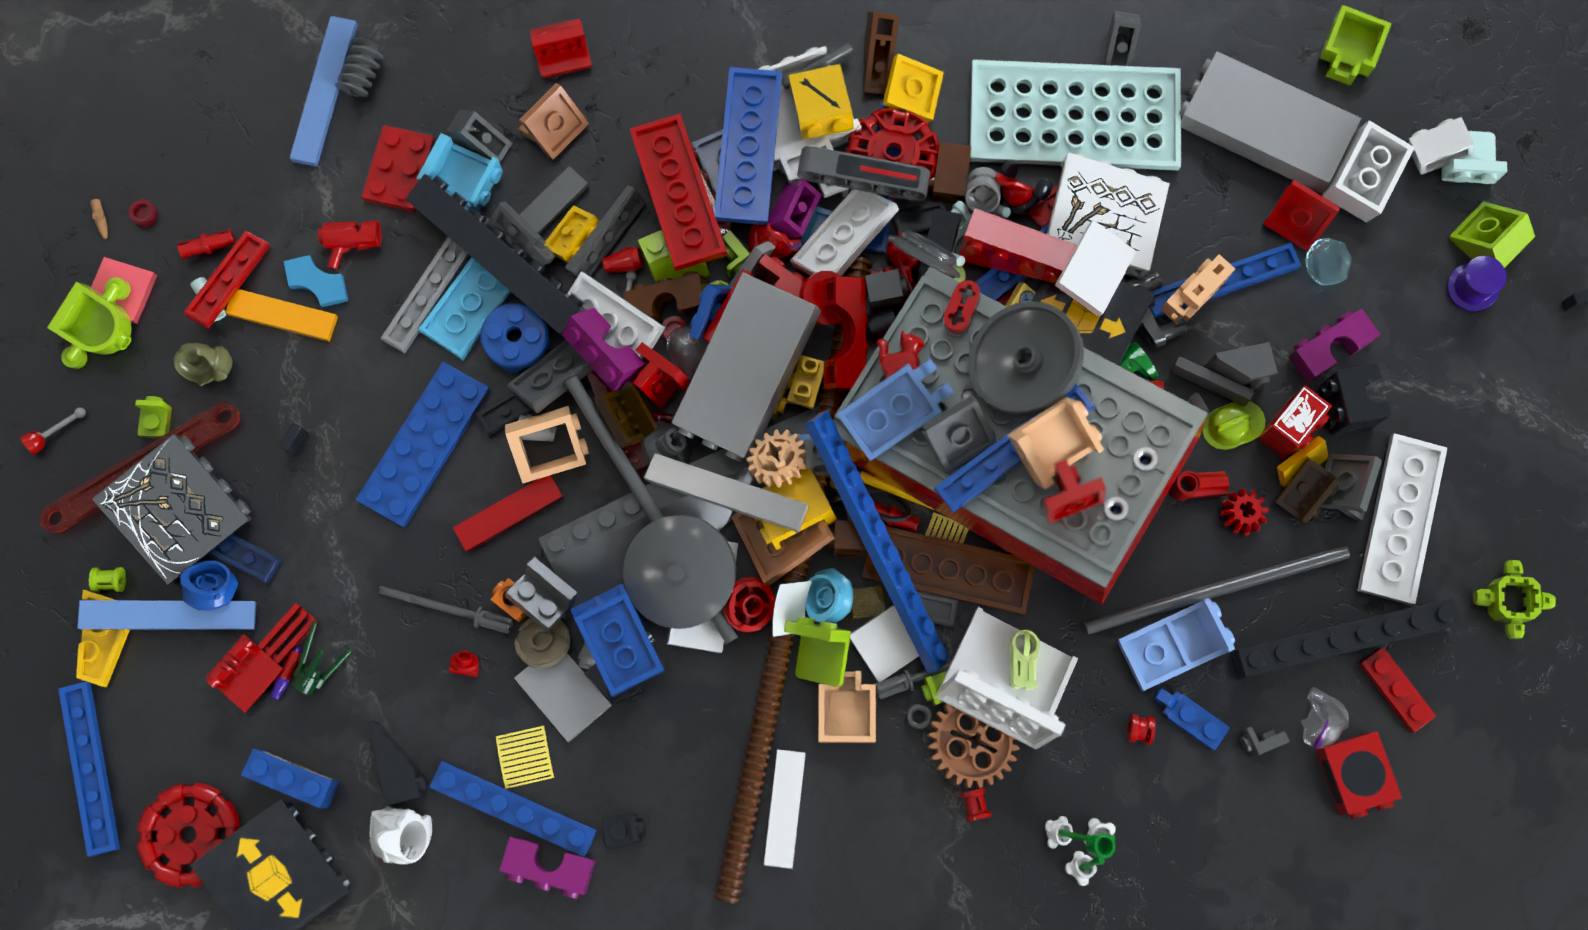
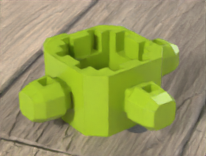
[1473,560,1556,639]

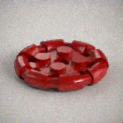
[846,108,940,199]
[136,782,241,888]

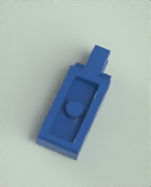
[1153,689,1230,751]

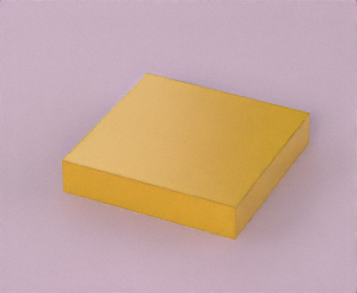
[883,54,944,123]

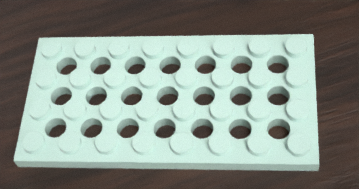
[970,60,1181,170]

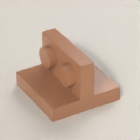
[518,83,589,159]

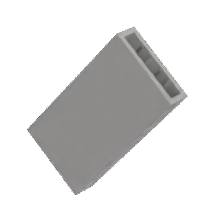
[1179,51,1361,194]
[672,273,822,462]

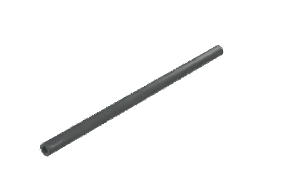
[565,376,738,644]

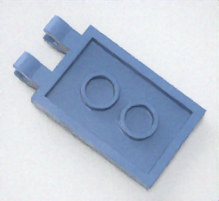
[837,358,954,461]

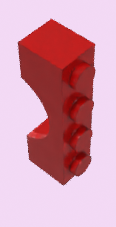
[824,276,868,390]

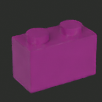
[765,178,822,240]

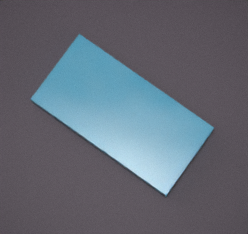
[418,257,512,361]

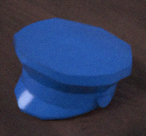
[180,561,238,610]

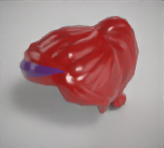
[748,223,802,259]

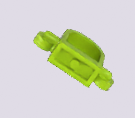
[47,277,131,369]

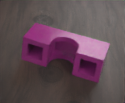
[561,308,646,391]
[1288,309,1381,384]
[500,837,596,899]

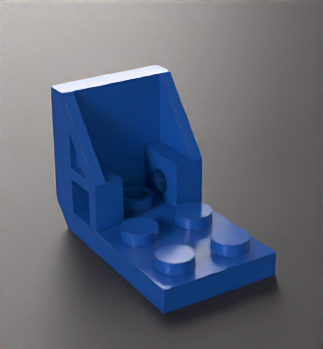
[571,584,665,697]

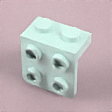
[1442,131,1507,184]

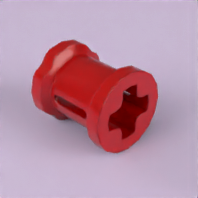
[960,788,992,822]

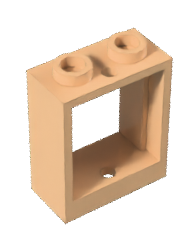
[505,406,589,484]

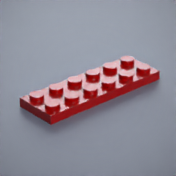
[630,114,727,271]

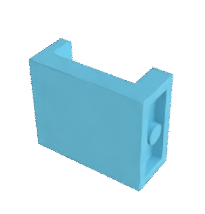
[417,133,502,211]

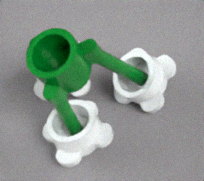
[1045,816,1115,886]

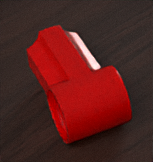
[1169,471,1229,501]

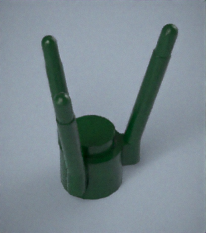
[292,621,352,695]

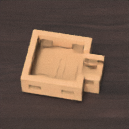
[1160,254,1235,324]
[818,671,876,743]

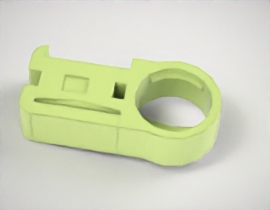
[1009,630,1040,690]

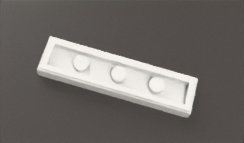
[764,750,805,868]

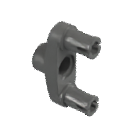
[1126,271,1187,349]

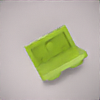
[784,617,851,687]

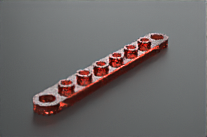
[39,402,240,533]

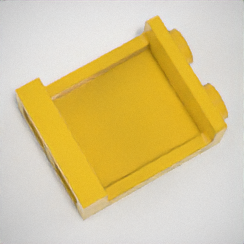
[754,467,837,550]

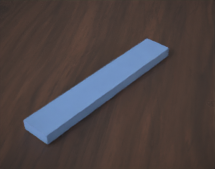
[290,16,358,167]
[78,600,257,630]

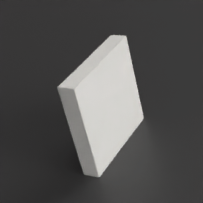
[850,605,919,683]

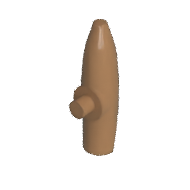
[90,199,108,239]

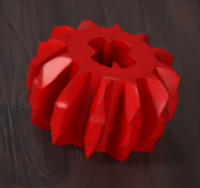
[1220,488,1269,536]

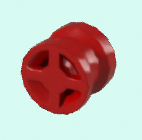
[1127,714,1156,745]

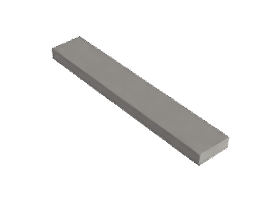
[380,209,490,354]
[644,453,809,533]

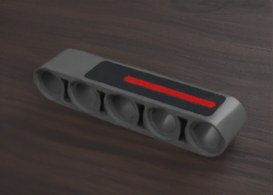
[797,146,930,201]

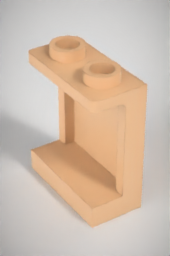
[1007,397,1104,490]

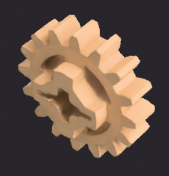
[747,429,807,488]

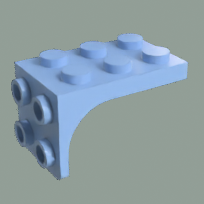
[1117,598,1235,692]

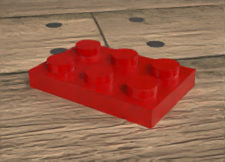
[362,125,436,212]

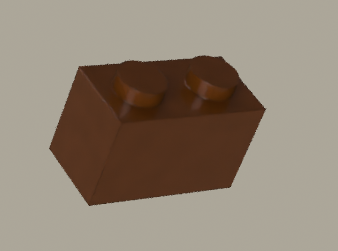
[927,142,972,204]

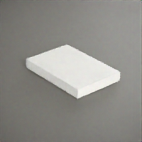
[1055,220,1136,317]

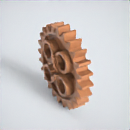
[927,704,1020,789]

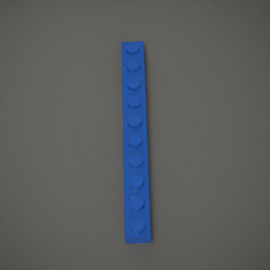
[805,410,949,673]

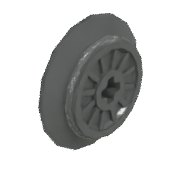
[888,230,961,278]

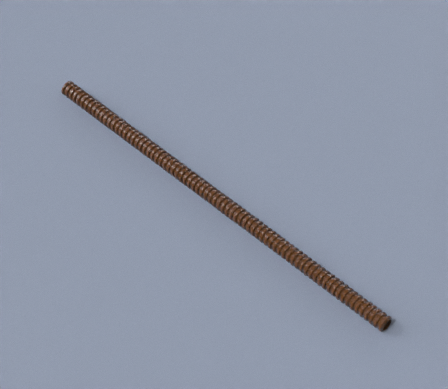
[714,257,873,903]

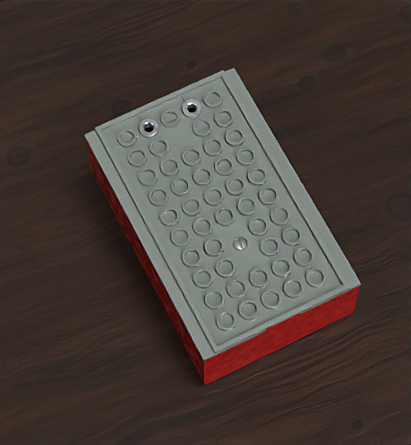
[833,267,1208,605]

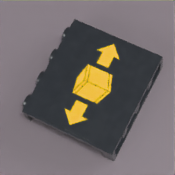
[1032,279,1155,366]
[190,799,351,930]

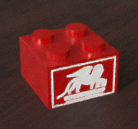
[1258,385,1332,459]

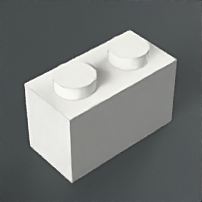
[1409,117,1474,175]

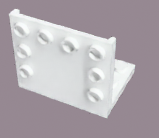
[935,607,1078,750]

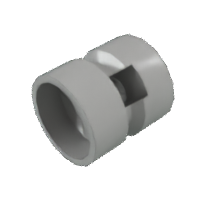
[965,167,1000,213]

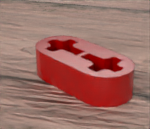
[944,280,980,335]

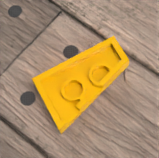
[76,589,130,687]

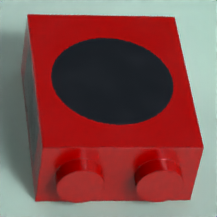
[1315,731,1402,819]

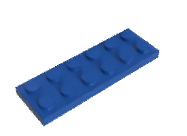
[714,67,782,225]
[356,362,490,528]

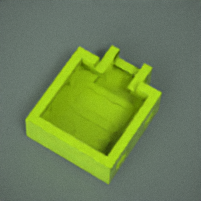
[1319,5,1392,85]

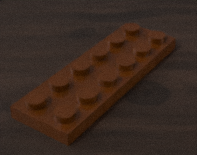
[862,526,1035,615]

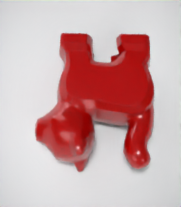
[877,331,924,383]

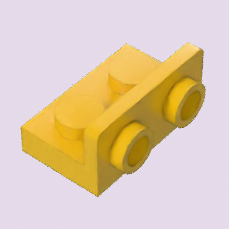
[545,205,600,264]

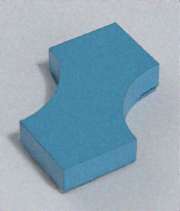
[284,255,348,307]

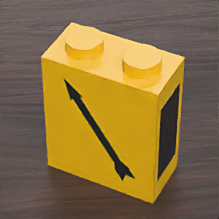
[788,64,854,140]

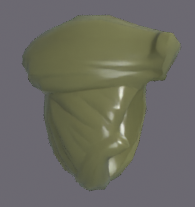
[173,343,233,386]

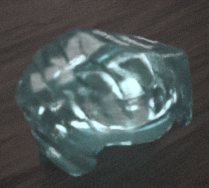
[1306,238,1352,285]

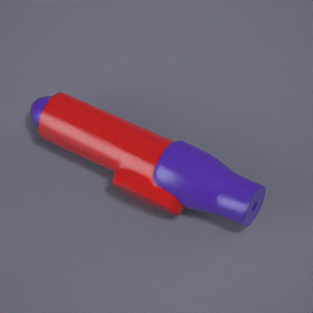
[270,647,302,700]

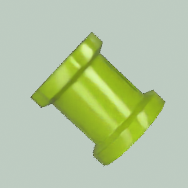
[89,567,126,593]

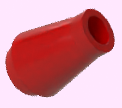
[602,246,644,273]

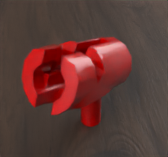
[318,221,382,269]

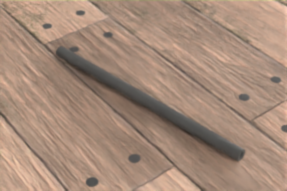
[1083,545,1350,635]

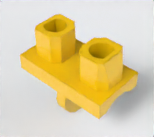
[787,355,825,410]

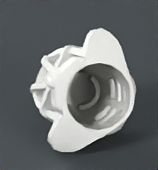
[370,806,432,864]

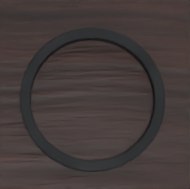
[867,488,911,522]

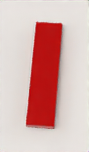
[183,230,270,329]
[453,475,564,553]

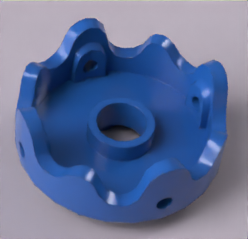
[481,303,551,374]

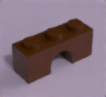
[624,272,709,323]

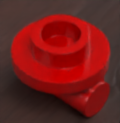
[449,651,479,677]

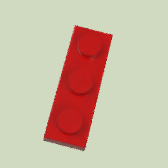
[1359,647,1436,733]

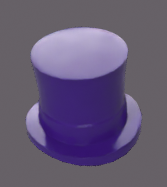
[1447,256,1507,312]

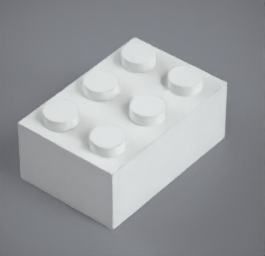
[1322,121,1415,223]

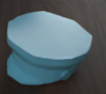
[805,568,853,623]

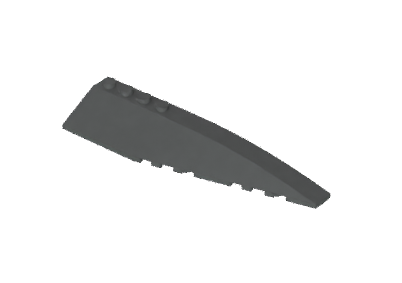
[538,406,820,608]

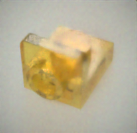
[850,585,885,619]

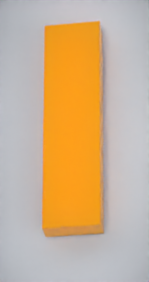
[225,289,338,342]

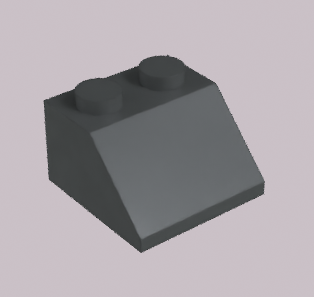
[1204,342,1278,393]

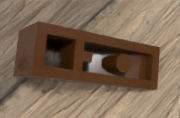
[863,12,899,94]

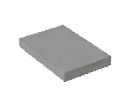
[514,653,612,743]

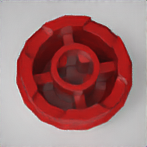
[723,577,776,633]

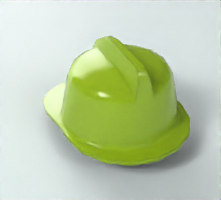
[1202,401,1266,450]

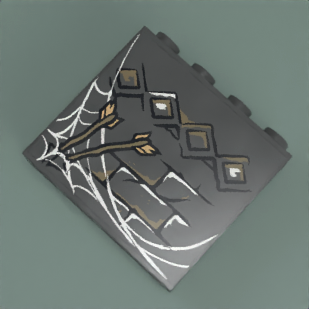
[92,434,252,585]

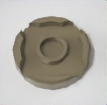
[514,618,571,669]

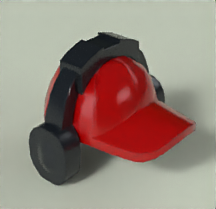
[995,161,1053,215]

